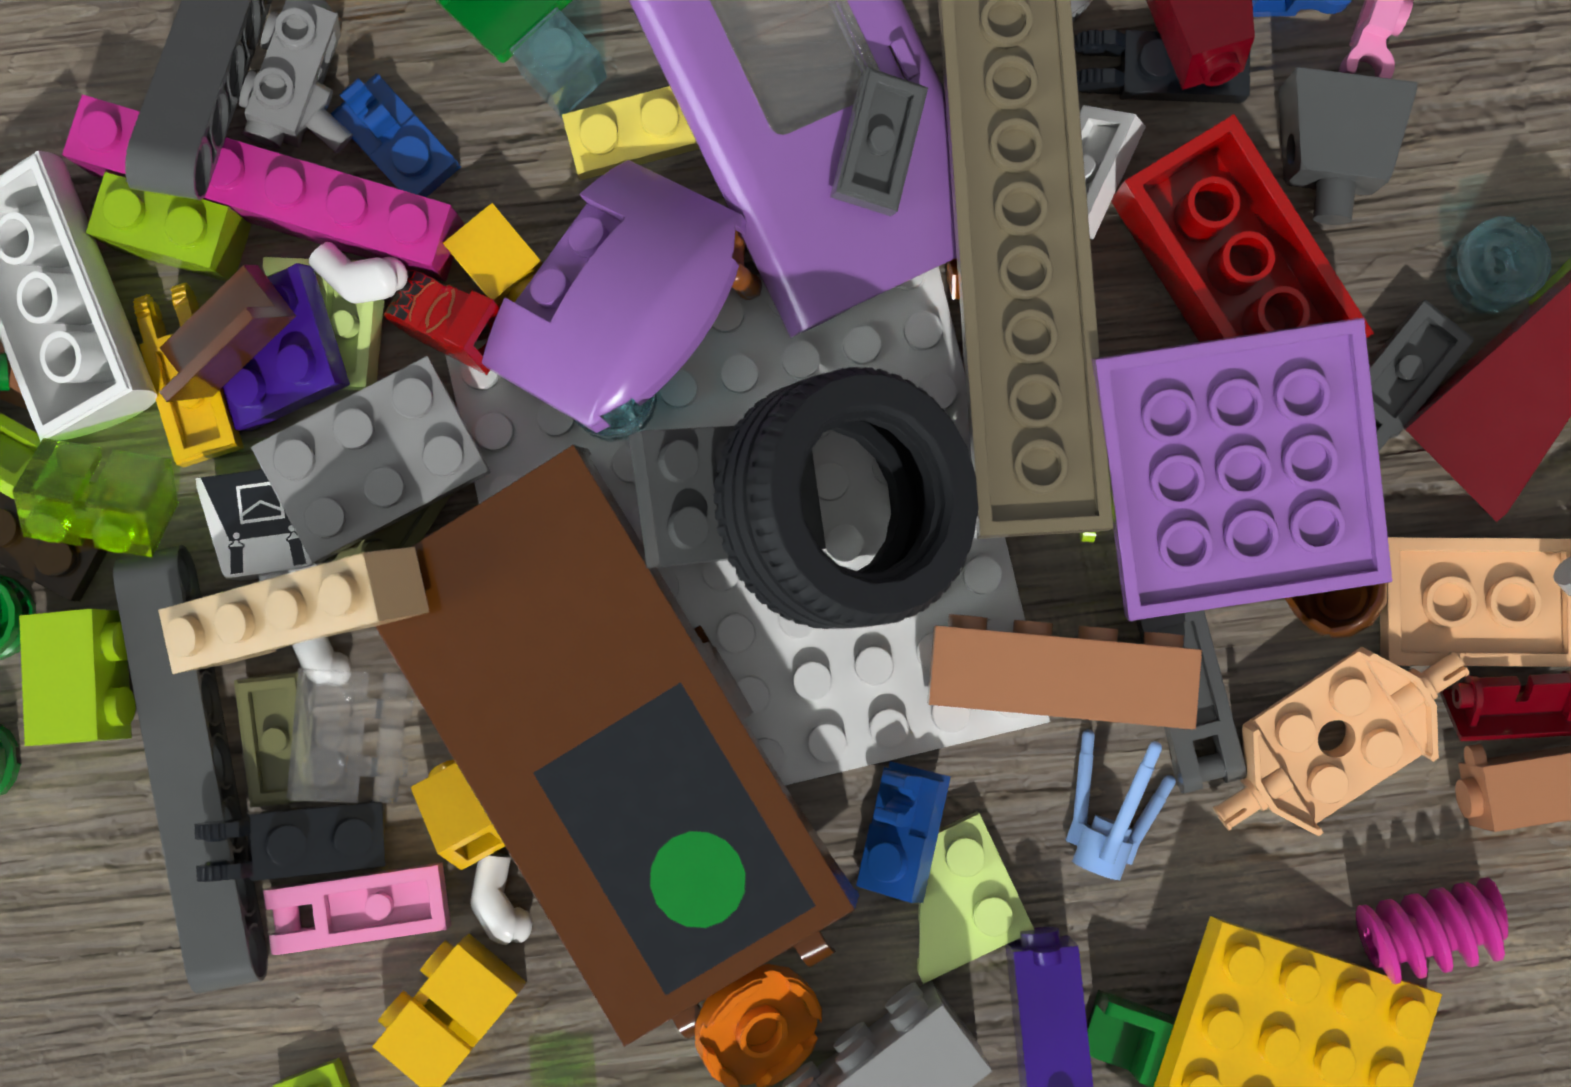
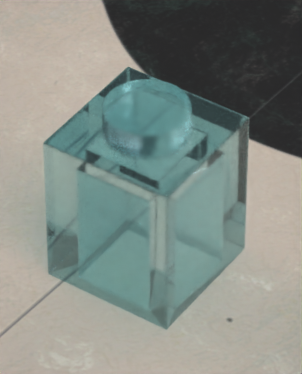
[509,7,607,118]

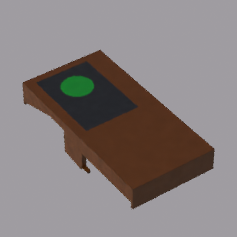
[375,445,859,1047]

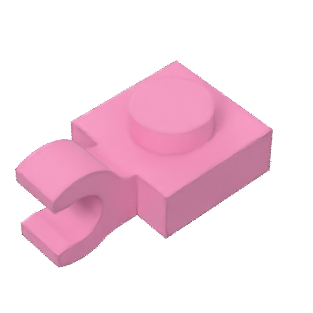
[1339,0,1413,79]

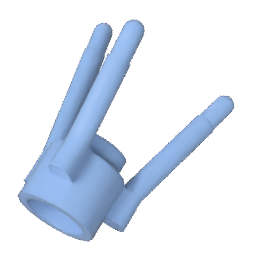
[1066,729,1176,880]

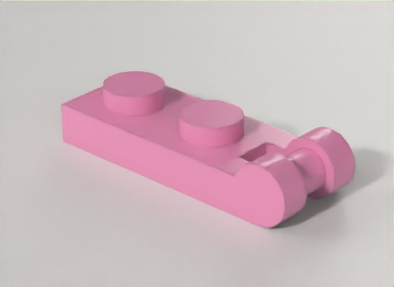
[263,862,451,955]

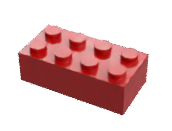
[1111,114,1374,342]

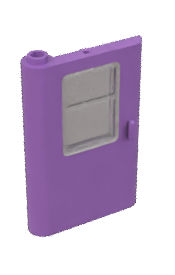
[629,0,957,338]

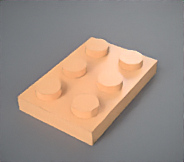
[1380,537,1571,667]

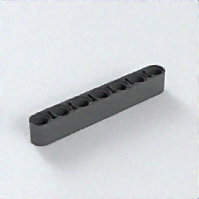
[113,545,268,994]

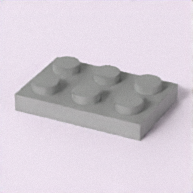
[251,356,491,564]

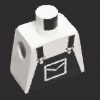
[196,469,327,582]

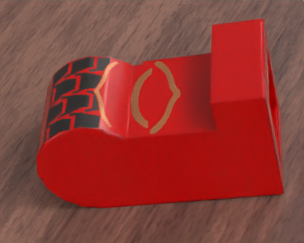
[384,270,500,375]

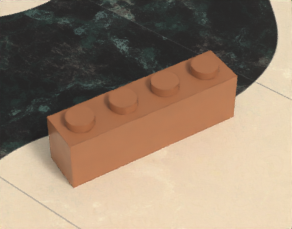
[927,614,1202,730]

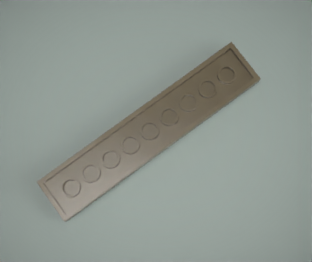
[938,0,1113,539]

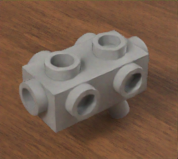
[239,0,353,153]

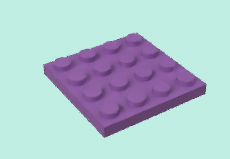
[1091,318,1393,621]

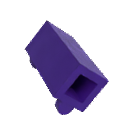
[1005,927,1094,1087]

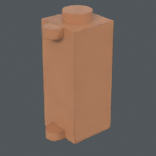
[1455,744,1571,832]

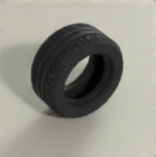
[714,367,978,629]

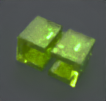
[12,438,178,557]

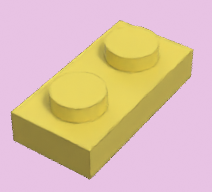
[562,86,700,181]

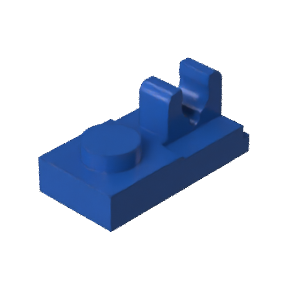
[330,73,461,198]
[856,761,951,903]

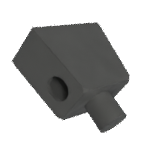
[1278,67,1418,225]

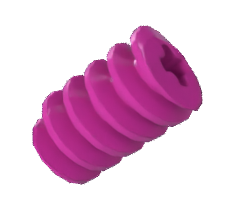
[1356,877,1509,984]

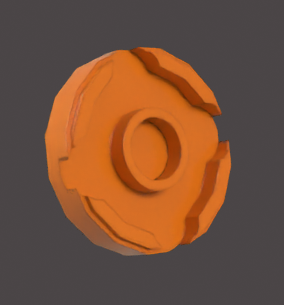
[695,964,822,1087]

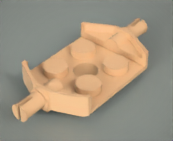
[1213,647,1469,836]

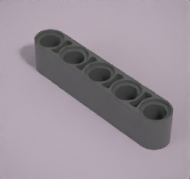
[125,0,272,200]

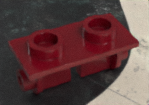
[1440,670,1571,741]

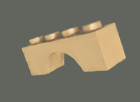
[158,547,430,674]

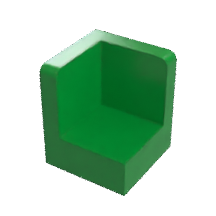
[1087,990,1176,1087]

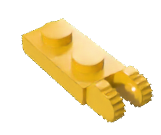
[133,283,244,467]

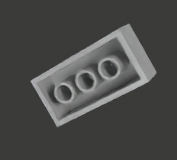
[782,980,992,1087]

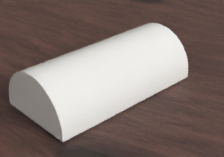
[0,151,158,442]

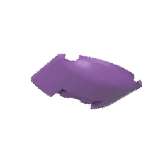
[482,160,746,433]

